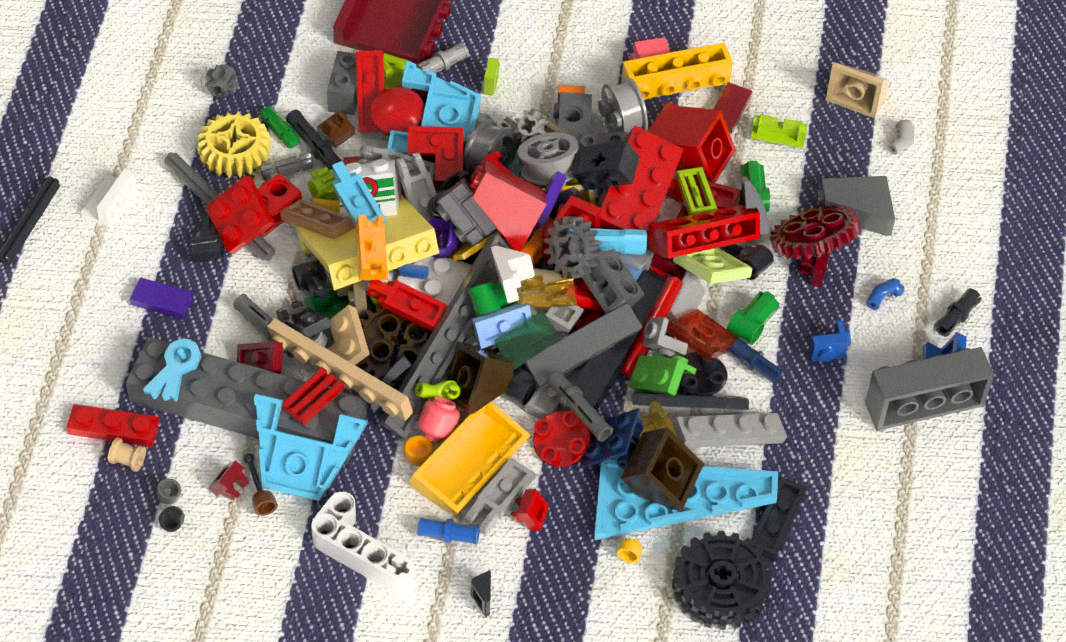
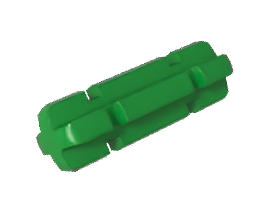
[260,106,299,149]

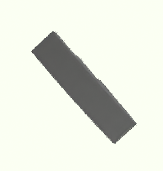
[524,303,642,388]

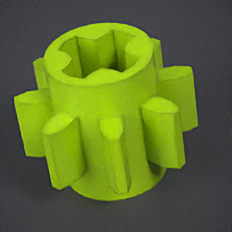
[307,167,338,200]

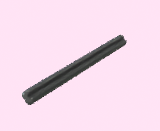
[164,152,275,261]

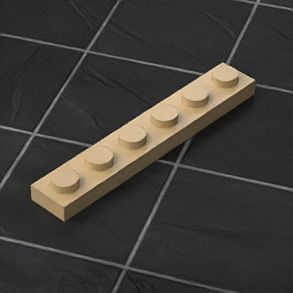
[267,318,413,421]

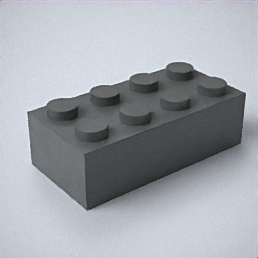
[865,347,994,431]

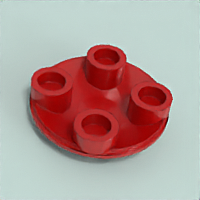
[370,87,425,136]
[533,410,590,467]

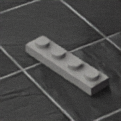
[672,413,787,447]

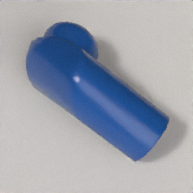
[397,262,429,280]

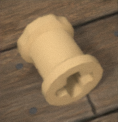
[108,438,146,472]

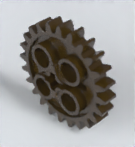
[357,304,432,391]

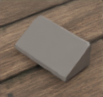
[666,270,705,332]

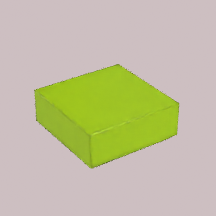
[484,57,500,96]

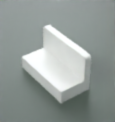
[81,168,137,228]

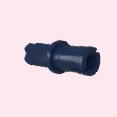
[729,338,783,383]

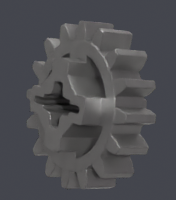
[544,216,602,279]

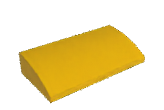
[409,402,531,515]

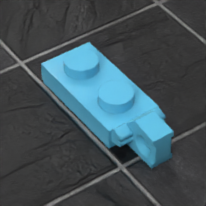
[332,161,385,226]

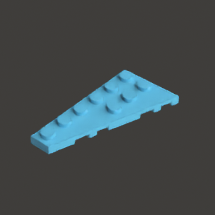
[594,459,778,541]

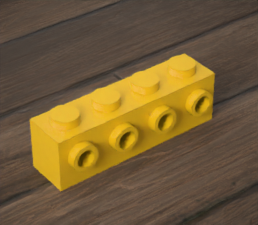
[621,42,733,100]

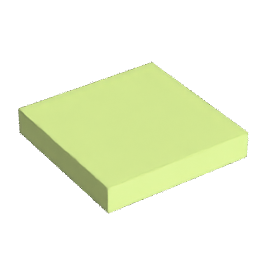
[673,248,752,284]

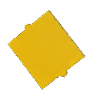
[448,228,502,261]

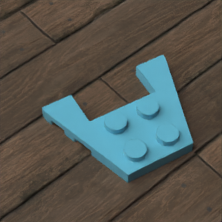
[387,61,481,155]
[254,394,368,501]

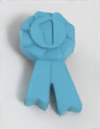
[143,338,202,402]

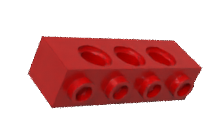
[649,205,760,259]

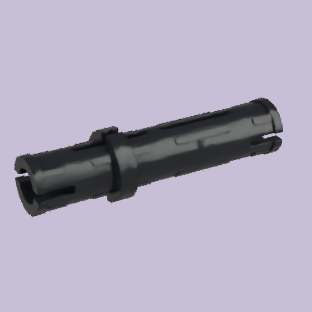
[286,109,344,171]

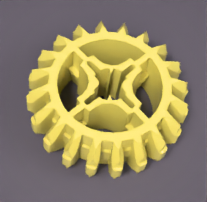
[197,111,271,179]

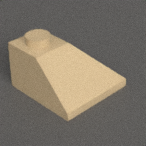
[826,62,890,118]

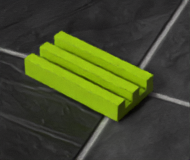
[675,167,717,215]

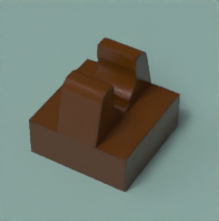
[317,111,355,148]

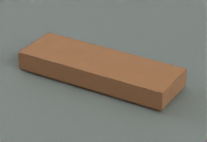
[280,199,355,239]

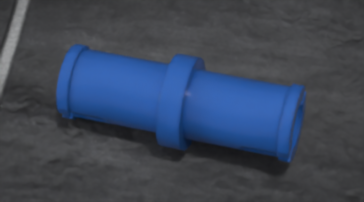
[417,517,480,545]

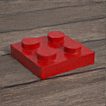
[205,176,275,254]

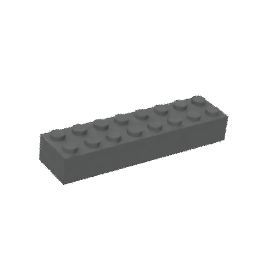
[126,337,367,465]

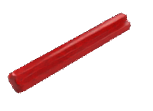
[621,276,683,378]

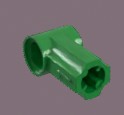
[740,161,770,212]
[468,282,526,317]
[727,291,780,345]

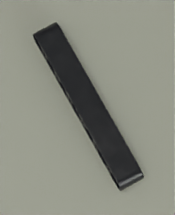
[559,270,667,411]

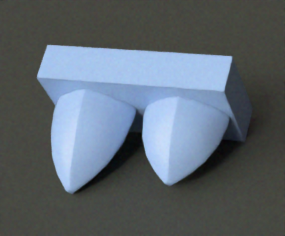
[472,301,535,349]

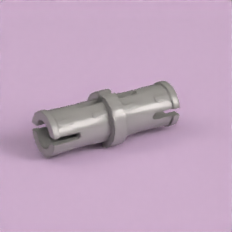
[416,42,469,73]

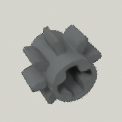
[205,64,239,98]

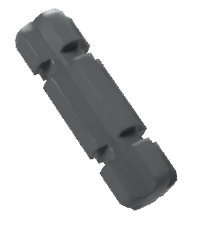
[260,153,314,180]

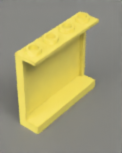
[296,194,439,290]

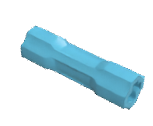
[567,228,647,255]

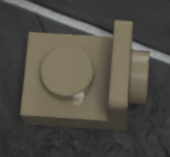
[336,280,367,318]

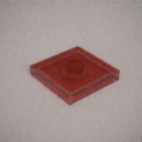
[666,309,739,361]

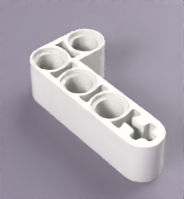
[312,492,415,594]

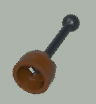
[243,453,278,516]

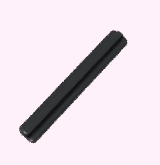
[0,176,60,265]

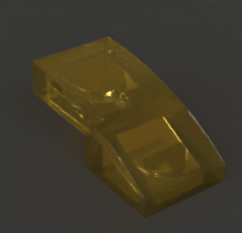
[516,275,577,307]

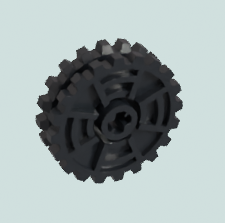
[672,531,772,630]

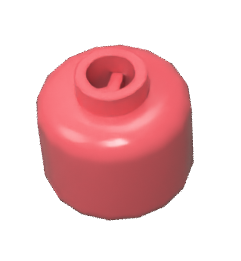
[417,396,460,442]

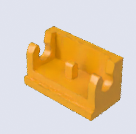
[355,215,388,280]

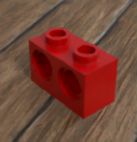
[257,173,302,237]

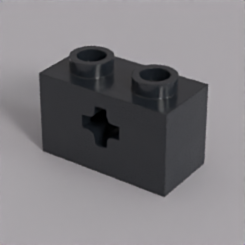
[572,141,640,190]

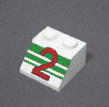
[340,159,402,217]

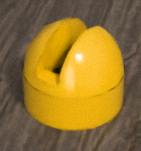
[617,537,642,563]

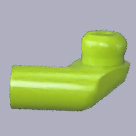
[415,380,461,400]

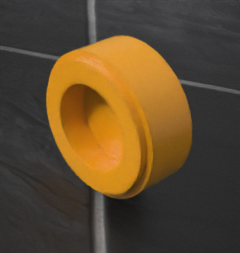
[404,435,433,466]

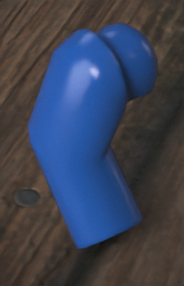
[866,278,905,310]

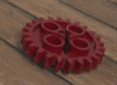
[770,205,861,260]

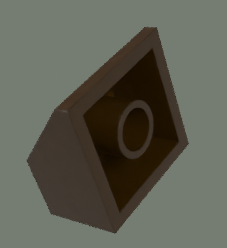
[446,341,515,414]
[620,427,704,511]

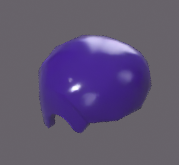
[428,217,460,258]

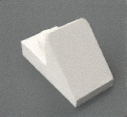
[491,246,535,303]

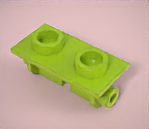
[750,113,808,148]

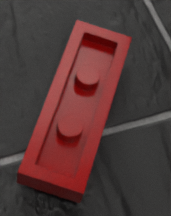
[356,50,385,133]
[66,404,160,447]

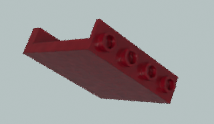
[333,0,456,65]

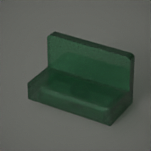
[494,311,560,369]

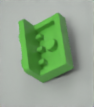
[629,353,697,396]

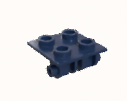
[580,408,644,469]

